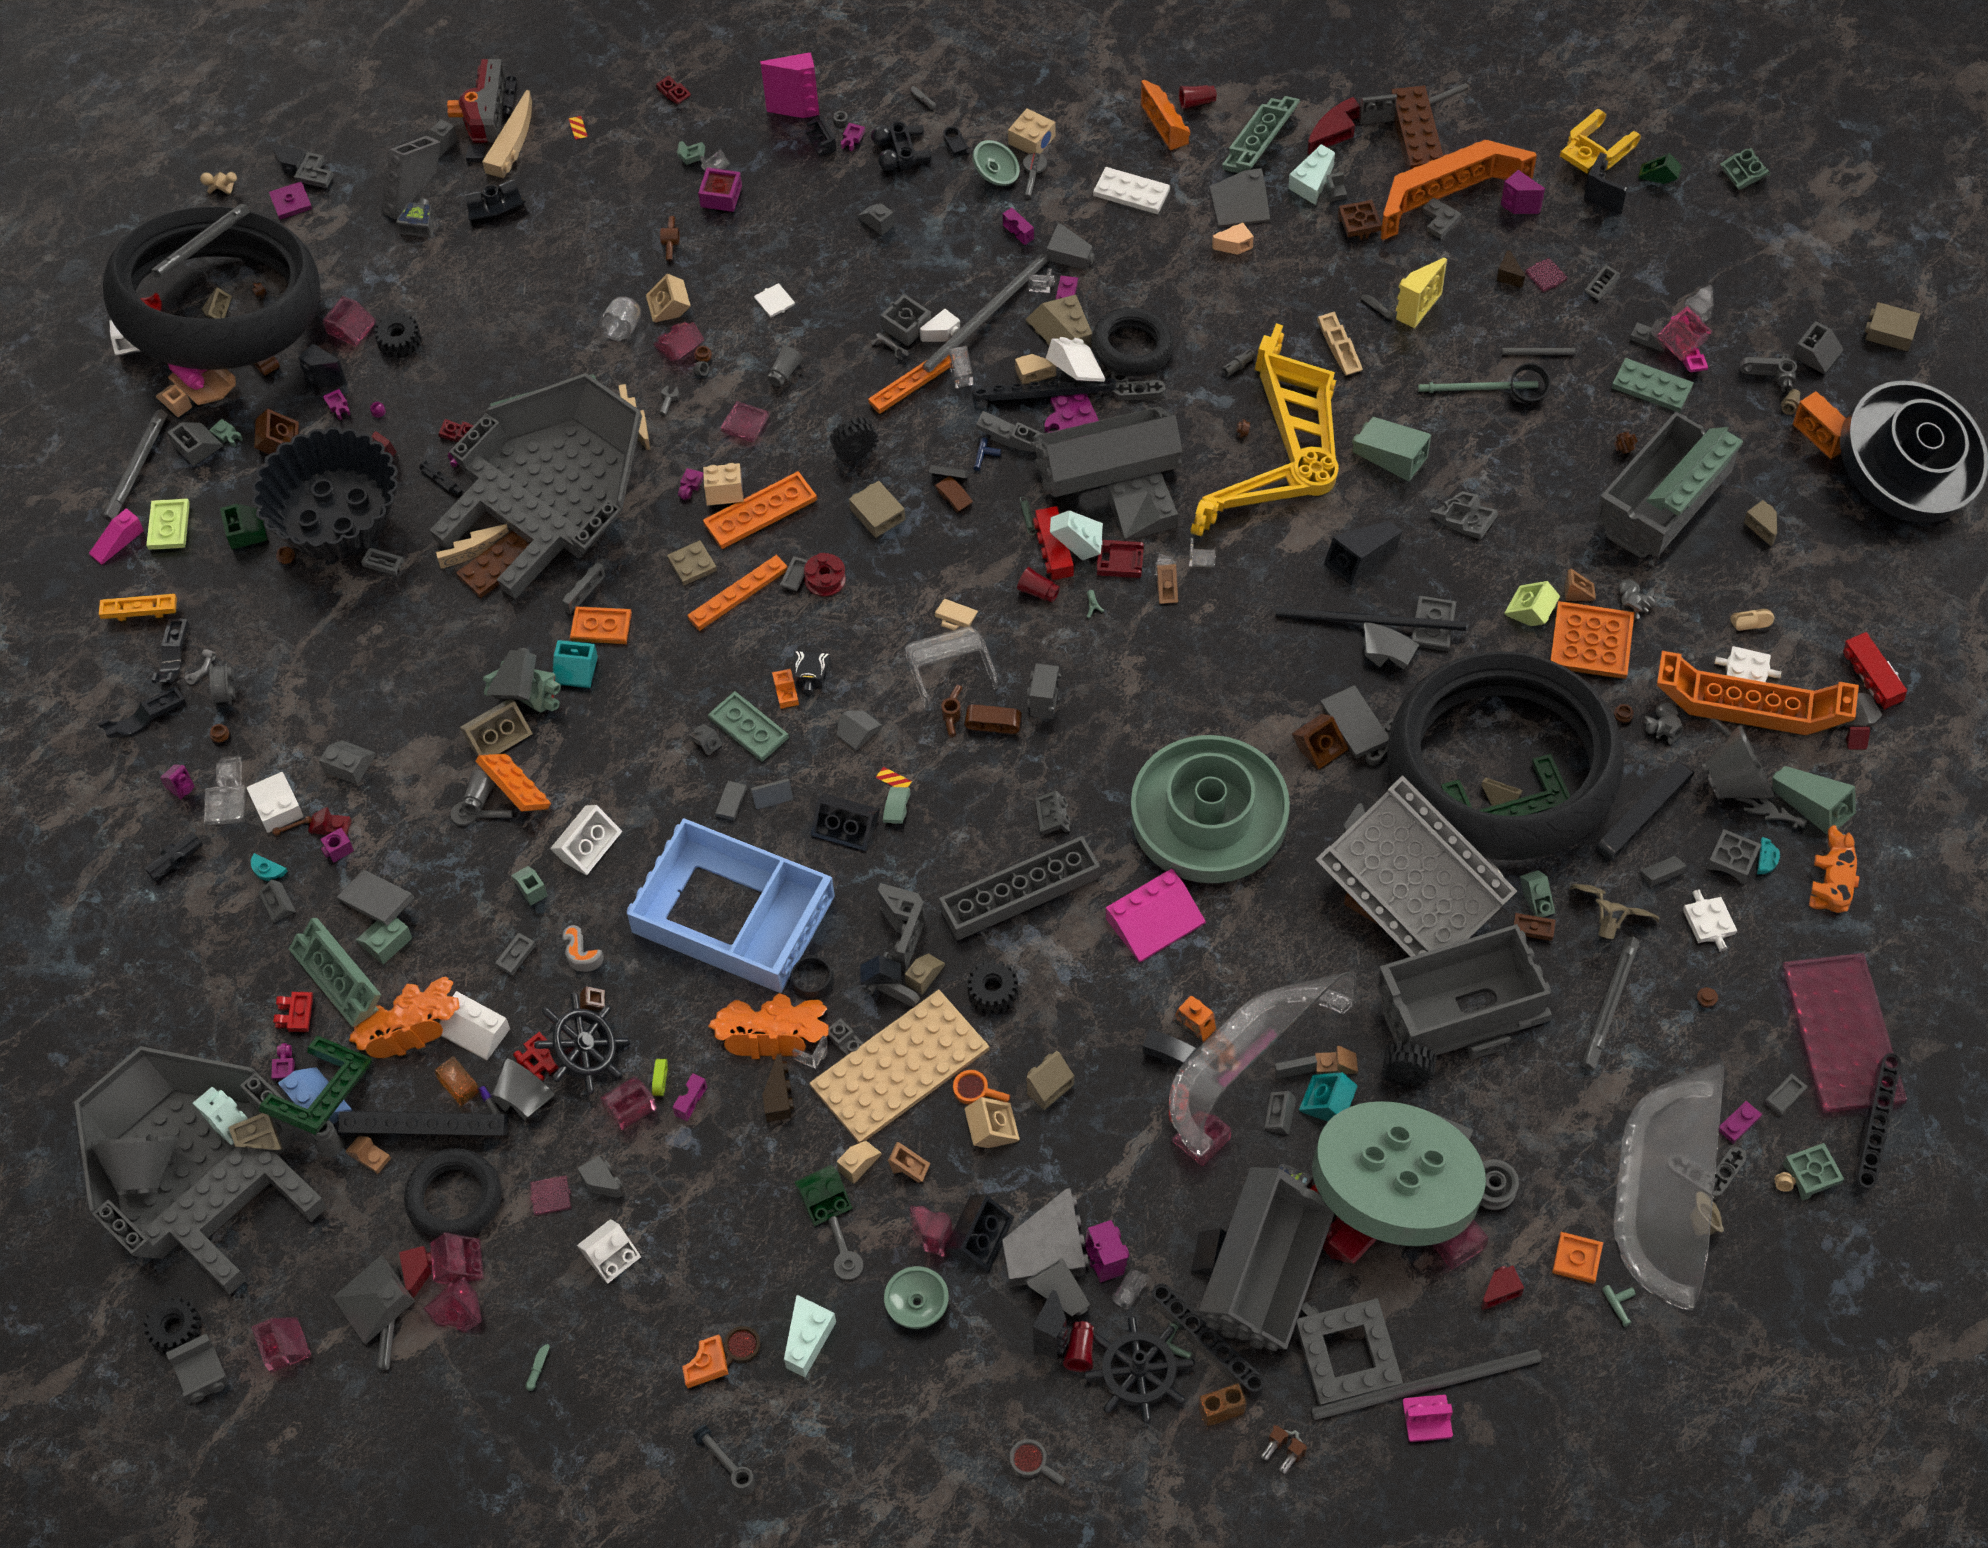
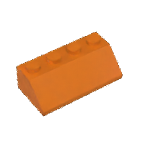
[1141,80,1190,150]

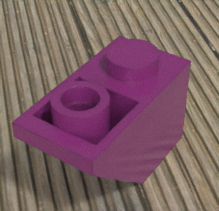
[160,765,195,799]

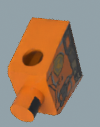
[1173,996,1216,1043]

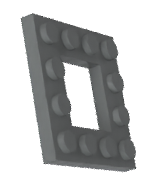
[1295,1298,1403,1405]

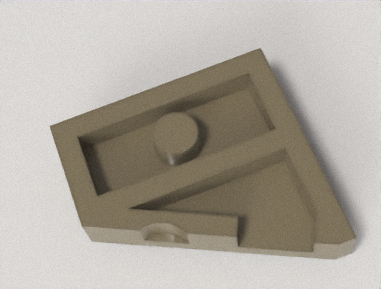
[228,1113,283,1150]

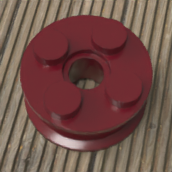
[804,553,846,596]

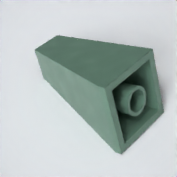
[1772,766,1856,835]

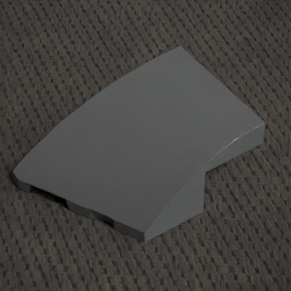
[1430,491,1498,539]
[1362,622,1419,670]
[491,1059,555,1120]

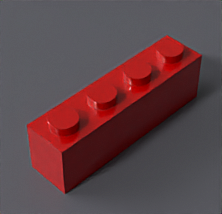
[1033,506,1074,580]
[1843,632,1907,709]

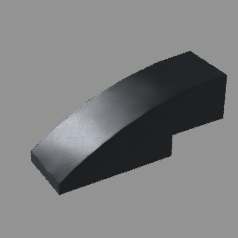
[1143,1029,1207,1074]

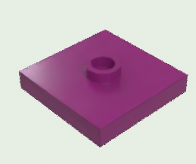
[269,181,312,220]

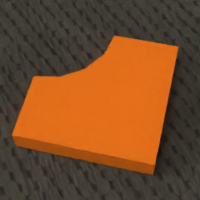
[682,1334,728,1388]

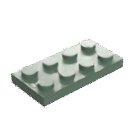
[1612,358,1694,413]

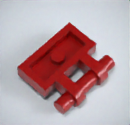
[513,1032,559,1081]

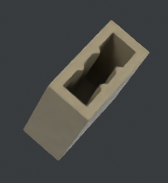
[1864,302,1920,351]
[849,481,906,538]

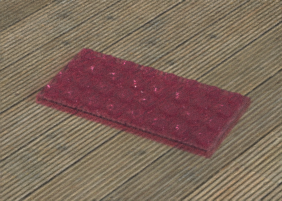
[1783,953,1907,1113]

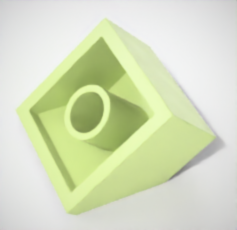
[1504,581,1560,626]

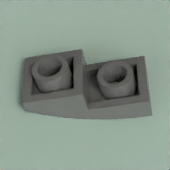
[828,1018,864,1056]

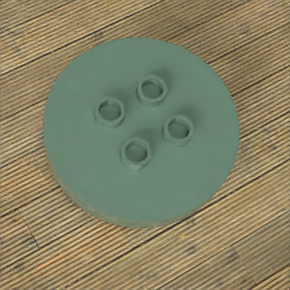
[1131,735,1290,883]
[1312,1102,1486,1246]

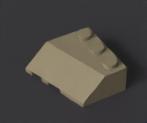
[1026,295,1092,348]

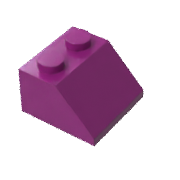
[1501,170,1545,214]

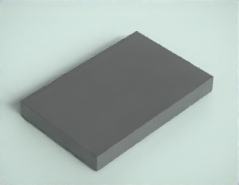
[1412,596,1457,651]

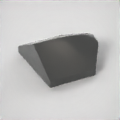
[1845,693,1882,727]
[837,710,882,751]

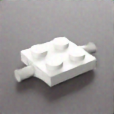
[1714,646,1781,682]
[1683,889,1737,952]

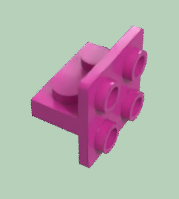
[1403,1395,1453,1442]

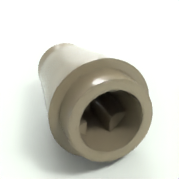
[1781,389,1800,415]

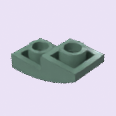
[883,787,910,824]

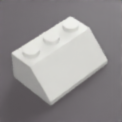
[550,805,622,875]
[439,991,510,1061]

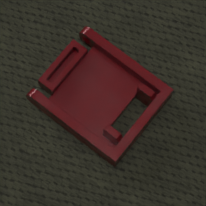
[1097,540,1144,578]

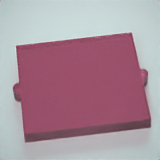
[1525,258,1568,292]
[530,1175,571,1215]

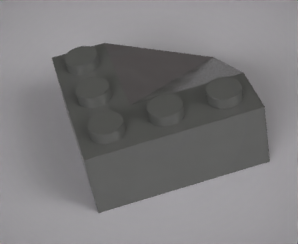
[1108,472,1178,541]

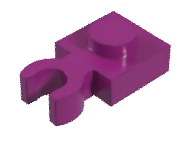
[841,123,865,151]
[323,389,351,420]

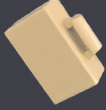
[935,599,978,631]

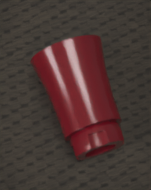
[1178,85,1217,110]
[1017,567,1060,603]
[1063,1321,1094,1372]

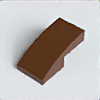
[935,476,973,513]

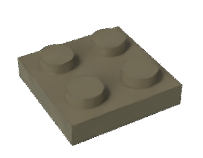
[667,540,717,586]

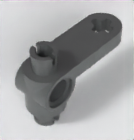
[1740,354,1797,392]
[862,952,920,1007]

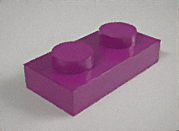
[1055,276,1078,300]
[1718,1101,1762,1144]

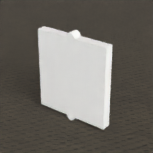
[754,283,795,318]

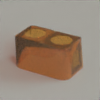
[434,1056,479,1107]
[1199,1383,1247,1426]

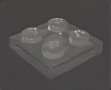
[204,785,246,825]

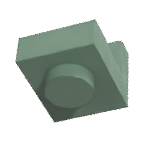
[677,141,705,165]

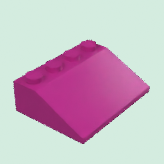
[760,52,820,118]
[1106,869,1206,963]

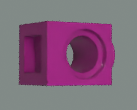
[320,828,354,863]

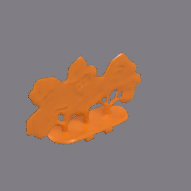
[349,977,460,1058]
[708,993,828,1059]

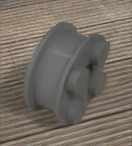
[209,663,236,706]
[1480,1159,1519,1210]

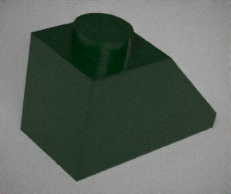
[1638,153,1682,184]

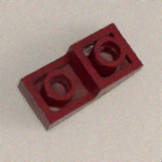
[656,75,691,105]
[438,419,474,442]

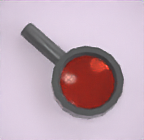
[1010,1439,1066,1486]

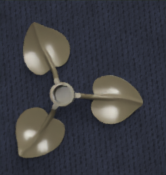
[1569,884,1660,939]

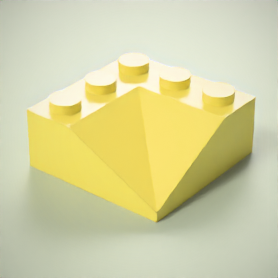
[1396,258,1447,328]

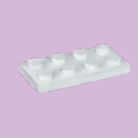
[1093,167,1170,214]

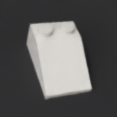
[1046,337,1105,382]
[246,772,304,833]

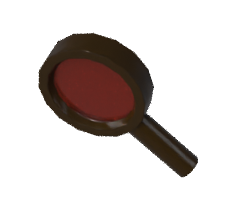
[716,1326,761,1379]

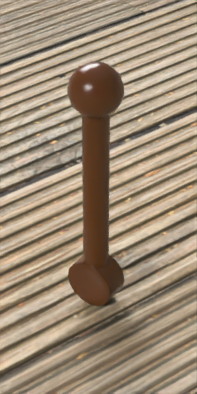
[272,816,312,836]

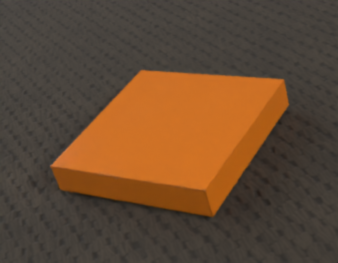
[1552,1232,1603,1284]

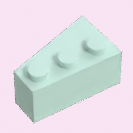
[1288,144,1335,205]
[1050,511,1103,560]
[784,1295,836,1377]

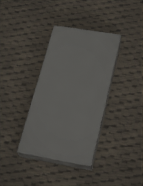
[1321,685,1389,759]
[337,869,415,926]

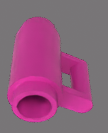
[168,364,207,390]

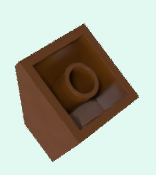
[254,409,299,454]
[1292,714,1348,769]

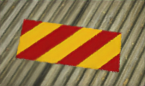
[569,116,588,140]
[876,767,912,788]

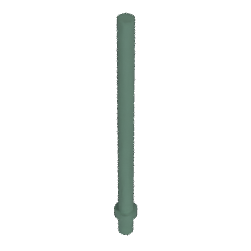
[1418,381,1538,393]

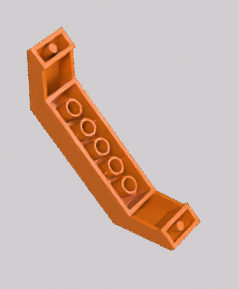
[1381,140,1537,240]
[1657,651,1859,735]

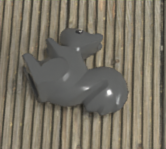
[1618,580,1657,620]
[1645,703,1684,745]

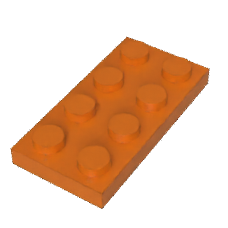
[475,754,551,811]

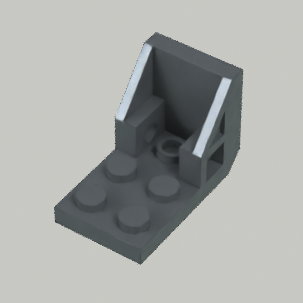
[878,883,925,972]

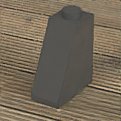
[1047,223,1094,270]
[487,648,536,700]
[1026,1258,1090,1316]

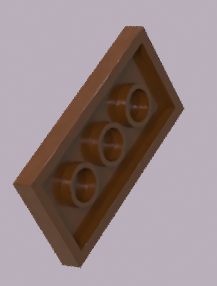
[456,531,529,599]

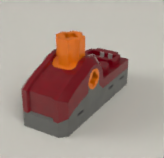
[447,59,506,143]

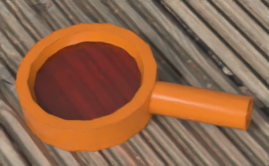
[953,1070,1010,1105]

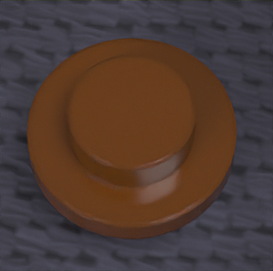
[251,282,267,299]
[694,346,712,362]
[1236,419,1250,437]
[276,546,295,564]
[1614,704,1634,723]
[210,724,229,743]
[1697,987,1718,1008]

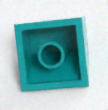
[1299,1072,1358,1122]

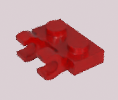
[273,992,313,1032]

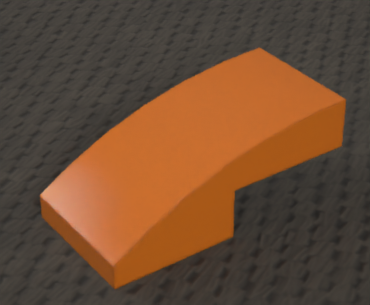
[772,669,799,709]

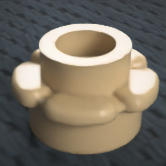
[1774,1172,1796,1192]

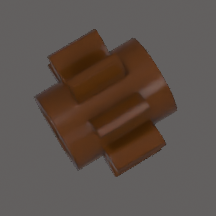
[1613,431,1638,454]

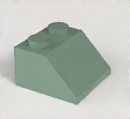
[356,917,412,965]

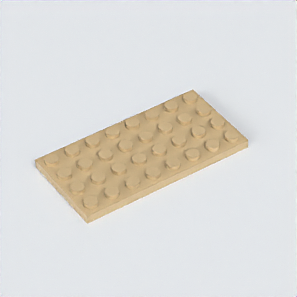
[809,990,990,1144]

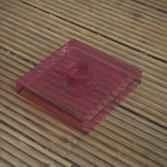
[721,401,770,442]

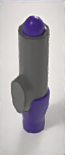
[479,1086,501,1114]

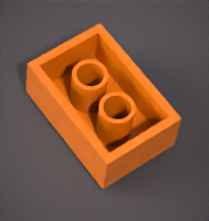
[1793,391,1845,459]

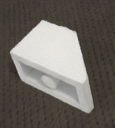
[920,309,960,342]

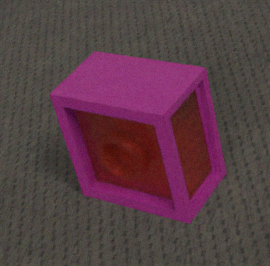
[698,168,742,212]

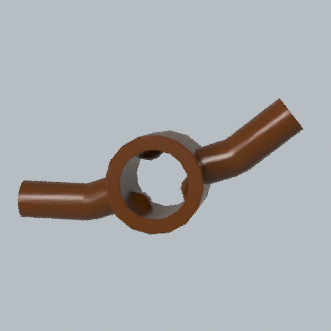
[660,216,680,261]
[941,684,963,738]

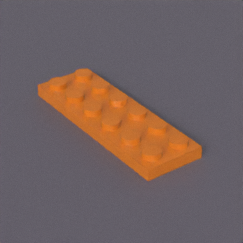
[703,471,817,549]

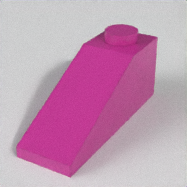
[89,508,144,565]

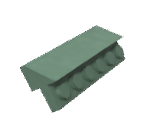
[1222,96,1300,173]
[1646,427,1743,516]
[289,918,381,1027]

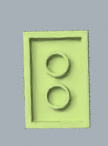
[146,499,190,550]

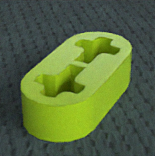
[652,1059,668,1096]

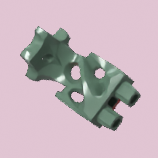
[483,661,561,713]

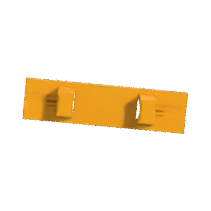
[99,594,177,621]

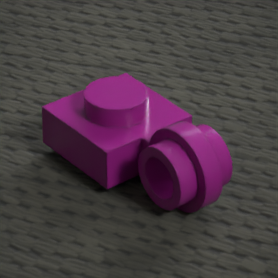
[678,468,704,500]
[271,1043,295,1081]

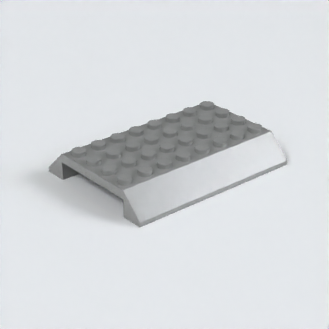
[1315,775,1517,957]

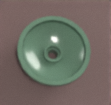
[972,140,1020,186]
[884,1266,949,1329]

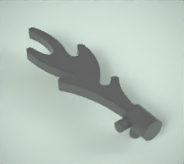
[1736,798,1807,829]

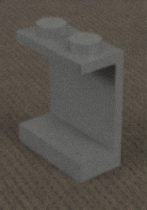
[166,1333,229,1404]

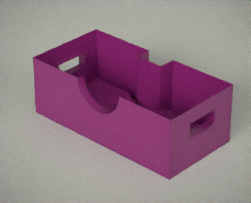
[1002,208,1034,245]
[672,1073,707,1121]

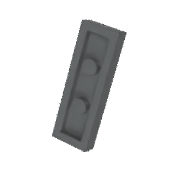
[563,562,605,614]

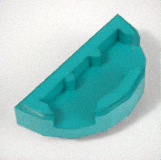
[1757,837,1780,874]
[251,853,288,881]

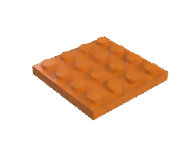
[1550,601,1634,679]

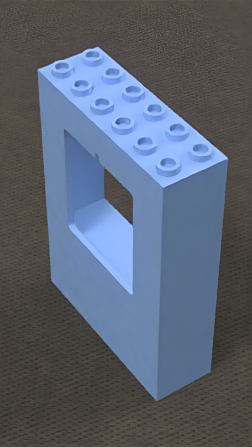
[627,818,835,993]

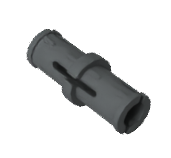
[1221,349,1256,377]

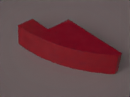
[1307,97,1360,155]

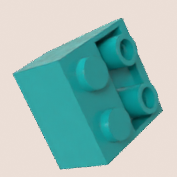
[553,640,598,688]

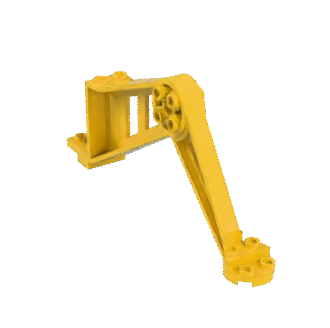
[1190,323,1339,536]

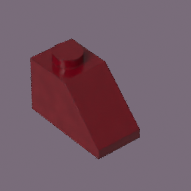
[399,1246,434,1298]
[1481,1265,1524,1310]

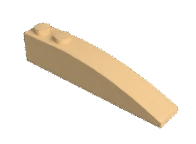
[483,90,532,178]

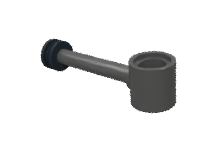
[693,1425,756,1495]

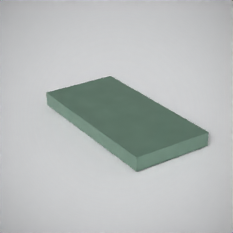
[708,691,789,762]

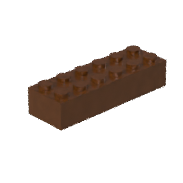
[1391,85,1443,171]

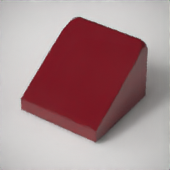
[1846,727,1870,750]

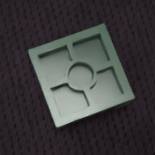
[1783,1143,1844,1201]

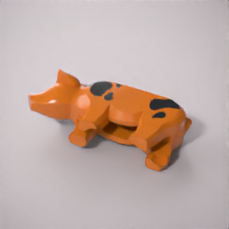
[1809,825,1859,913]

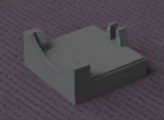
[1707,829,1761,884]

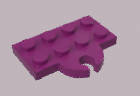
[1044,394,1099,433]

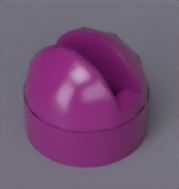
[370,402,386,418]

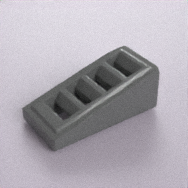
[1584,264,1620,301]

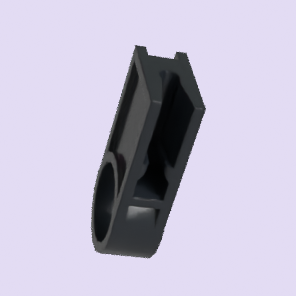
[943,126,969,158]

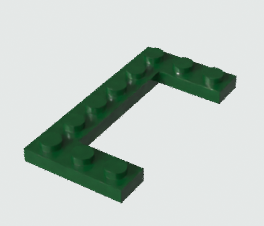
[1441,754,1571,816]
[259,1036,372,1135]

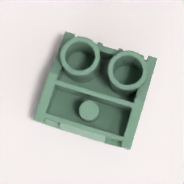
[1720,148,1770,190]

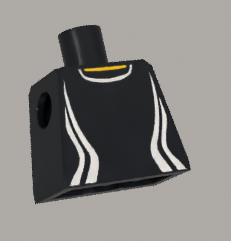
[794,651,831,696]

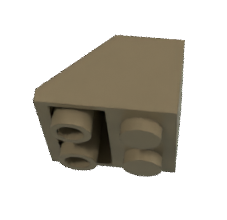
[1027,1051,1074,1110]

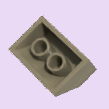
[460,699,533,756]

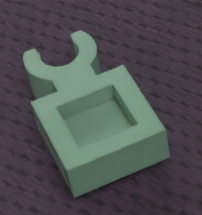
[209,419,243,447]

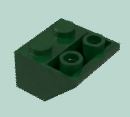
[220,504,268,550]
[794,1165,852,1226]

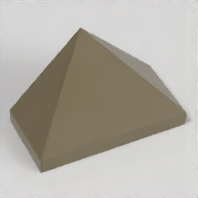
[202,287,232,319]
[1481,777,1523,806]

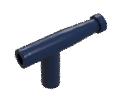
[973,438,1001,471]

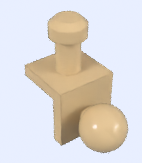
[200,172,237,195]

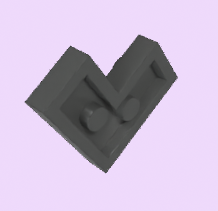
[294,152,333,188]
[1423,197,1462,239]

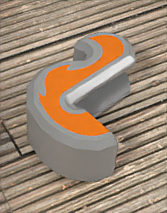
[563,925,604,972]

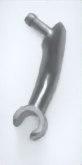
[871,333,908,360]
[185,649,216,684]

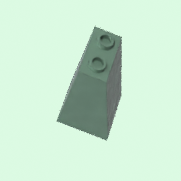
[1352,417,1431,481]

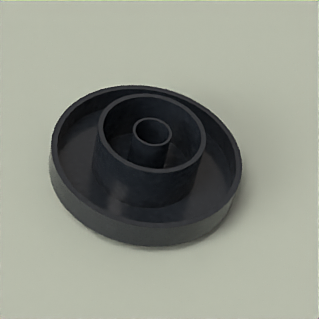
[1840,381,1988,523]

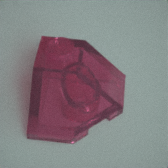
[423,1277,482,1332]

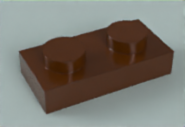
[1513,913,1556,941]

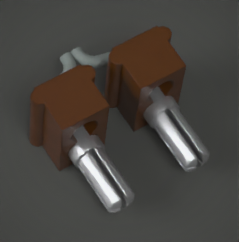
[1261,1425,1307,1473]

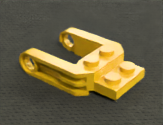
[1560,109,1641,173]

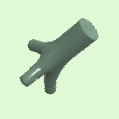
[1087,590,1104,618]

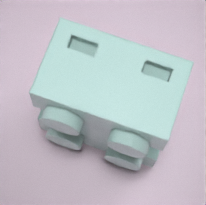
[193,1087,248,1145]

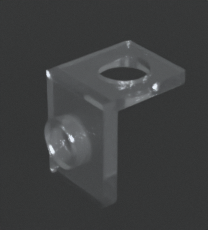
[1189,538,1215,567]
[792,1036,828,1068]

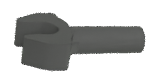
[659,385,679,416]

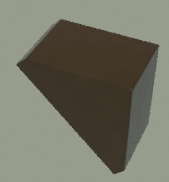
[1497,250,1525,288]

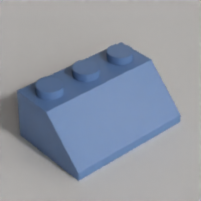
[278,1067,352,1124]

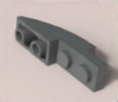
[975,411,1043,452]

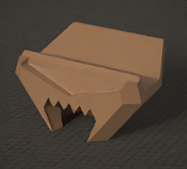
[168,369,236,405]

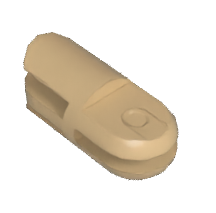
[1730,609,1774,631]

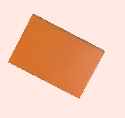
[570,606,632,644]

